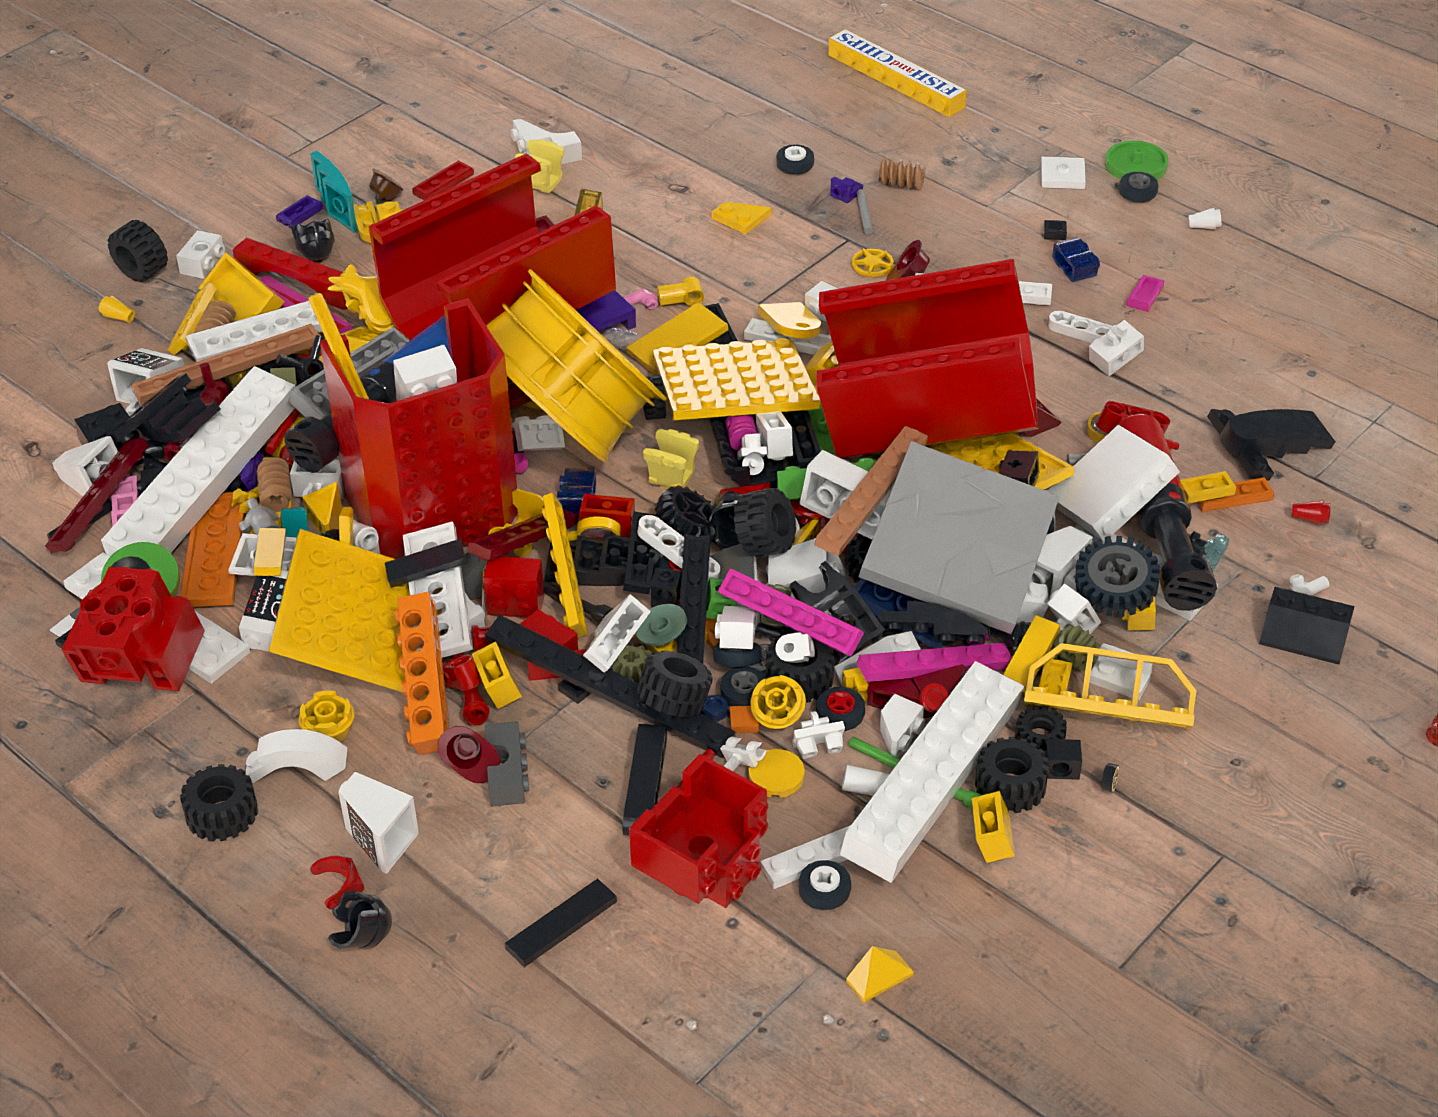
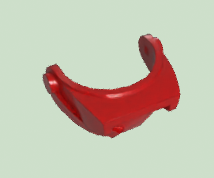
[310,855,365,909]

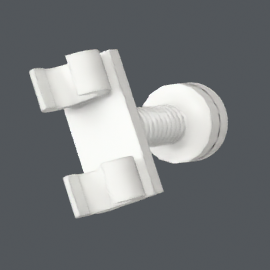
[720,737,766,771]

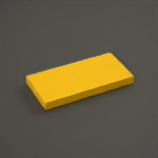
[626,302,728,375]

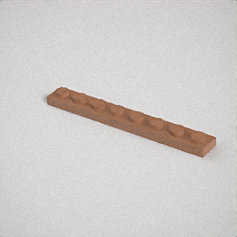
[131,324,320,405]
[814,426,928,556]

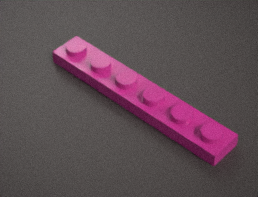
[717,568,864,657]
[857,643,1013,682]

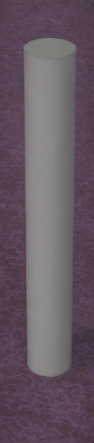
[857,190,873,235]

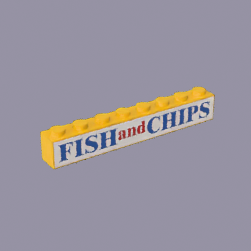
[828,29,967,117]

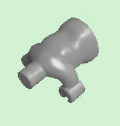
[239,498,279,535]

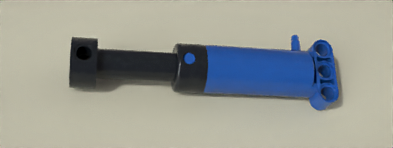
[284,315,449,473]

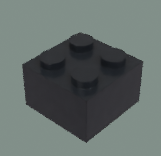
[74,403,140,451]

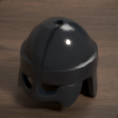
[290,219,335,261]
[708,491,743,548]
[328,891,392,949]

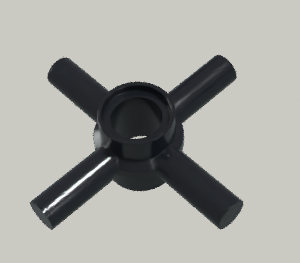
[276,335,325,383]

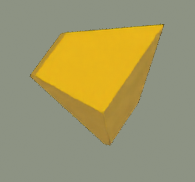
[302,481,342,534]

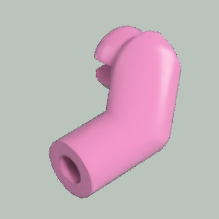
[624,289,658,310]

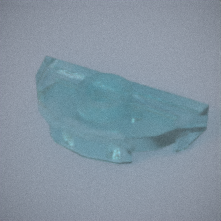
[1205,533,1230,571]

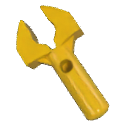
[231,486,260,513]

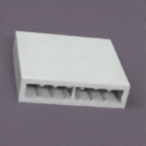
[1047,425,1180,542]

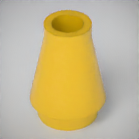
[99,296,135,323]

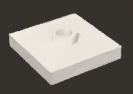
[1041,157,1086,189]

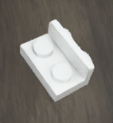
[511,415,565,451]
[1089,643,1153,700]

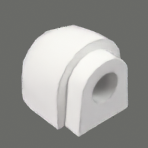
[776,632,815,663]

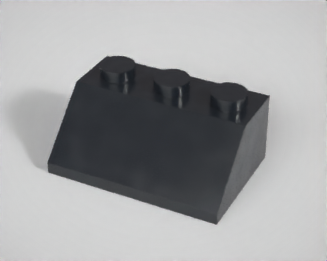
[1259,587,1355,665]

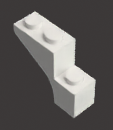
[511,119,582,165]

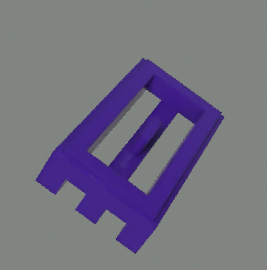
[276,195,323,228]
[240,450,265,491]

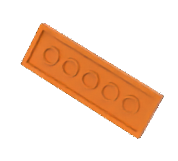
[180,492,245,607]

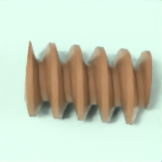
[879,157,926,190]
[194,301,236,333]
[257,457,292,512]

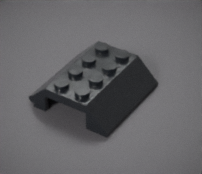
[709,410,821,488]

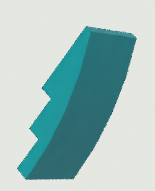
[310,150,357,233]

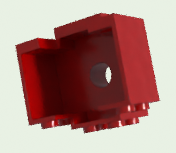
[62,567,205,691]
[629,754,769,908]

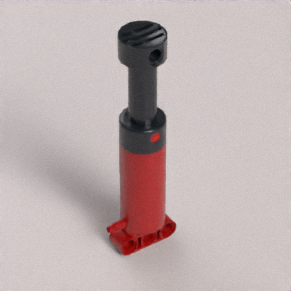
[1096,401,1217,611]

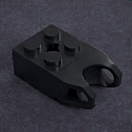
[789,561,885,665]

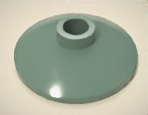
[635,604,687,646]

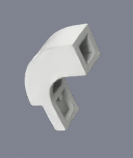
[246,729,347,783]

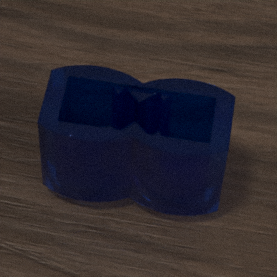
[1052,237,1100,282]
[557,468,597,514]

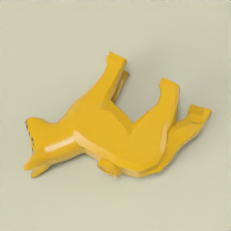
[328,264,395,335]

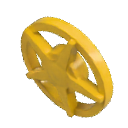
[851,248,894,277]

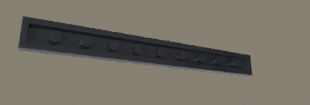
[485,614,736,758]

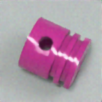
[725,414,758,451]

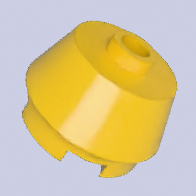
[751,675,806,729]
[299,690,355,743]

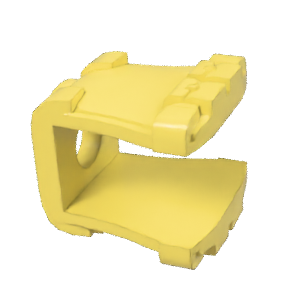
[515,139,564,193]
[643,429,699,489]

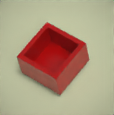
[483,556,545,618]

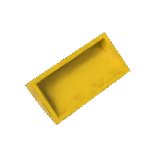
[199,252,285,321]

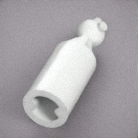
[842,765,890,796]

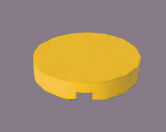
[748,749,805,798]

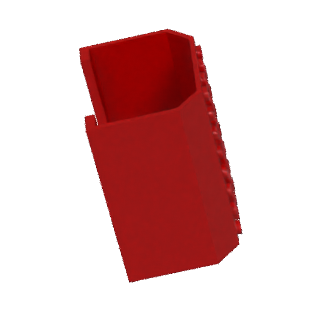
[368,153,616,340]
[816,259,1039,459]
[320,298,518,559]

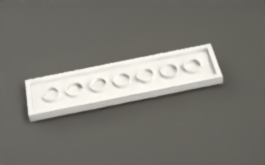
[64,552,250,684]

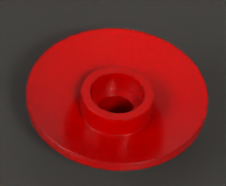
[790,501,824,524]

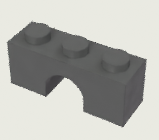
[485,721,530,807]

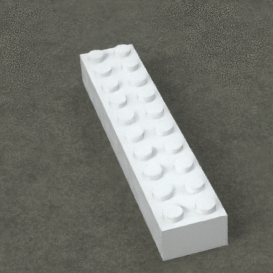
[101,366,295,556]
[840,661,1024,883]

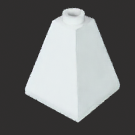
[52,436,130,496]

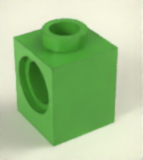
[706,578,737,619]

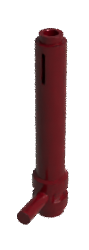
[164,363,229,461]

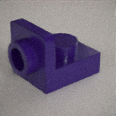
[830,176,863,203]

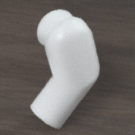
[1289,574,1329,595]

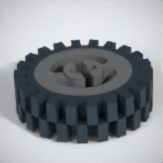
[1075,536,1160,617]

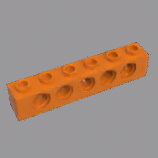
[395,591,450,755]

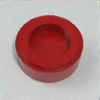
[920,683,949,713]

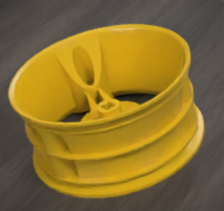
[486,269,667,463]

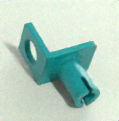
[281,506,309,538]

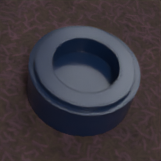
[701,695,728,722]

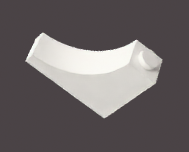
[583,594,651,672]

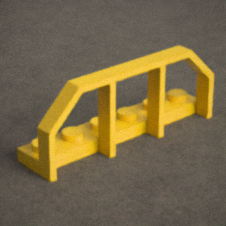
[1024,643,1196,730]

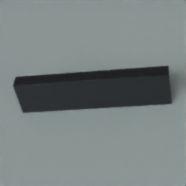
[505,878,617,967]

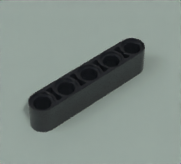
[622,724,667,836]

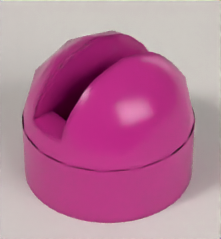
[514,453,528,474]

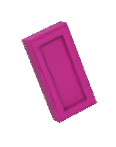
[1126,275,1165,312]

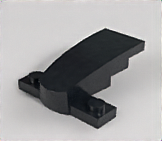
[106,373,221,443]
[1207,409,1336,481]
[544,511,661,595]

